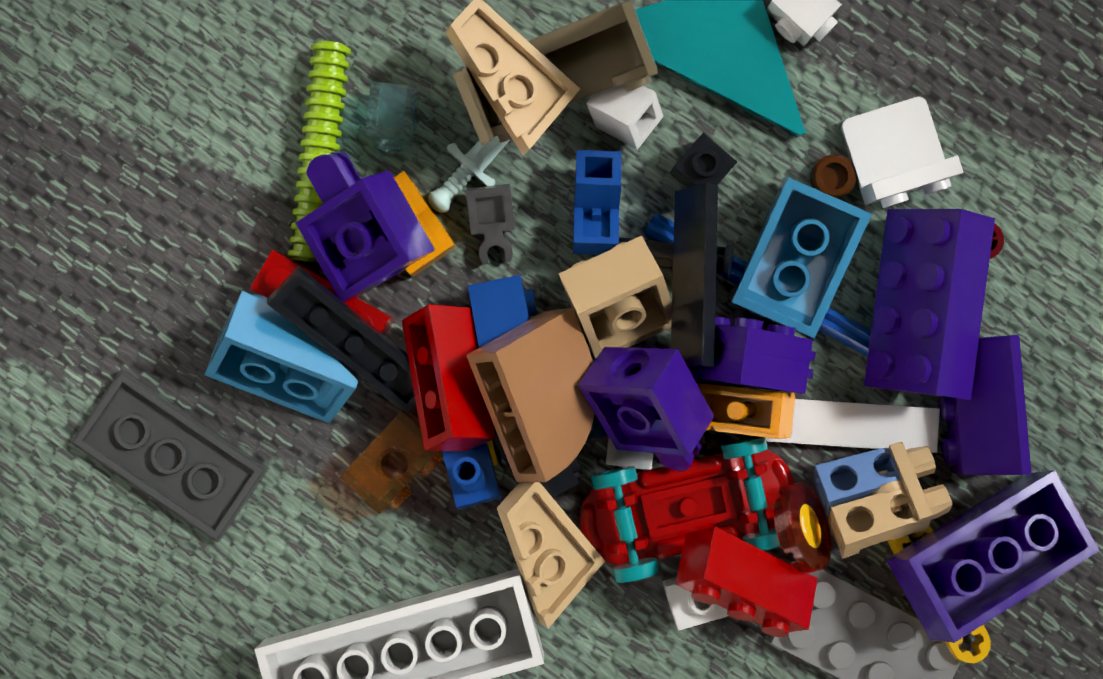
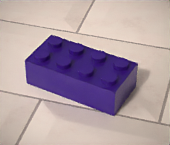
[864,209,995,400]
[886,470,1100,643]

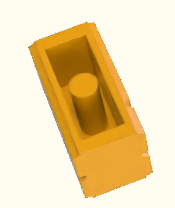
[697,383,795,439]

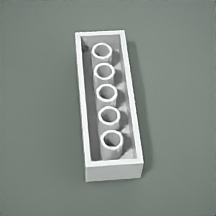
[254,569,544,679]

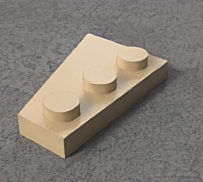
[445,0,580,156]
[497,482,605,629]

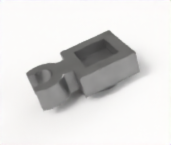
[466,184,515,264]

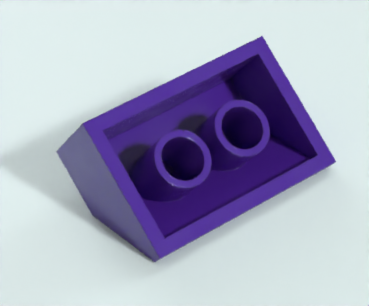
[938,335,1032,475]

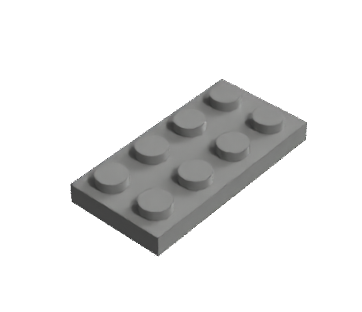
[769,562,969,679]

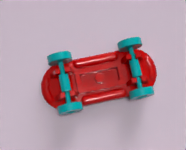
[579,436,795,583]

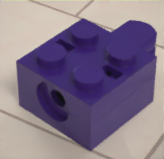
[296,151,435,302]
[689,317,816,394]
[578,347,714,471]

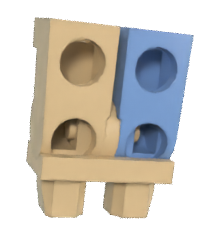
[813,442,952,559]

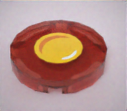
[774,482,832,574]

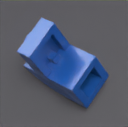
[573,150,621,255]

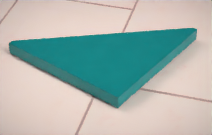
[636,0,806,137]

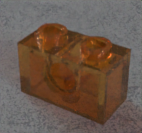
[340,411,443,514]

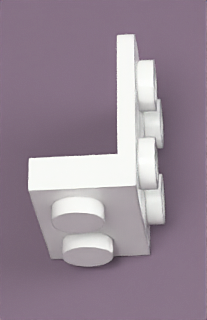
[841,97,964,208]

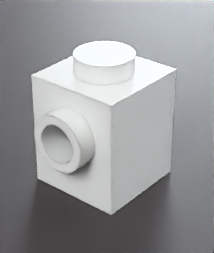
[766,0,842,46]
[586,84,664,150]
[662,577,729,631]

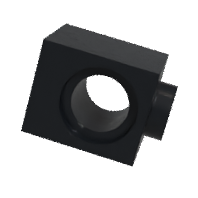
[670,132,737,188]

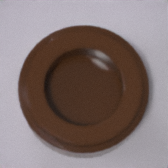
[810,154,857,199]

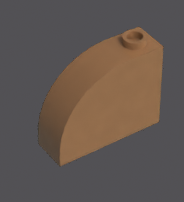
[466,308,595,482]

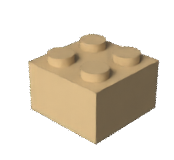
[558,236,672,359]

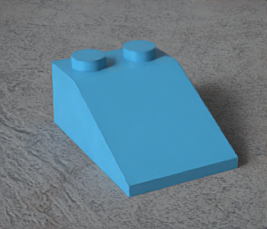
[731,177,872,338]
[204,291,358,424]

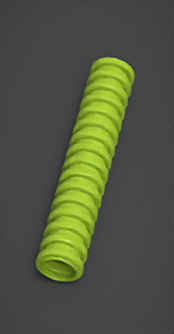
[287,41,351,263]

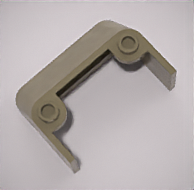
[452,0,658,145]

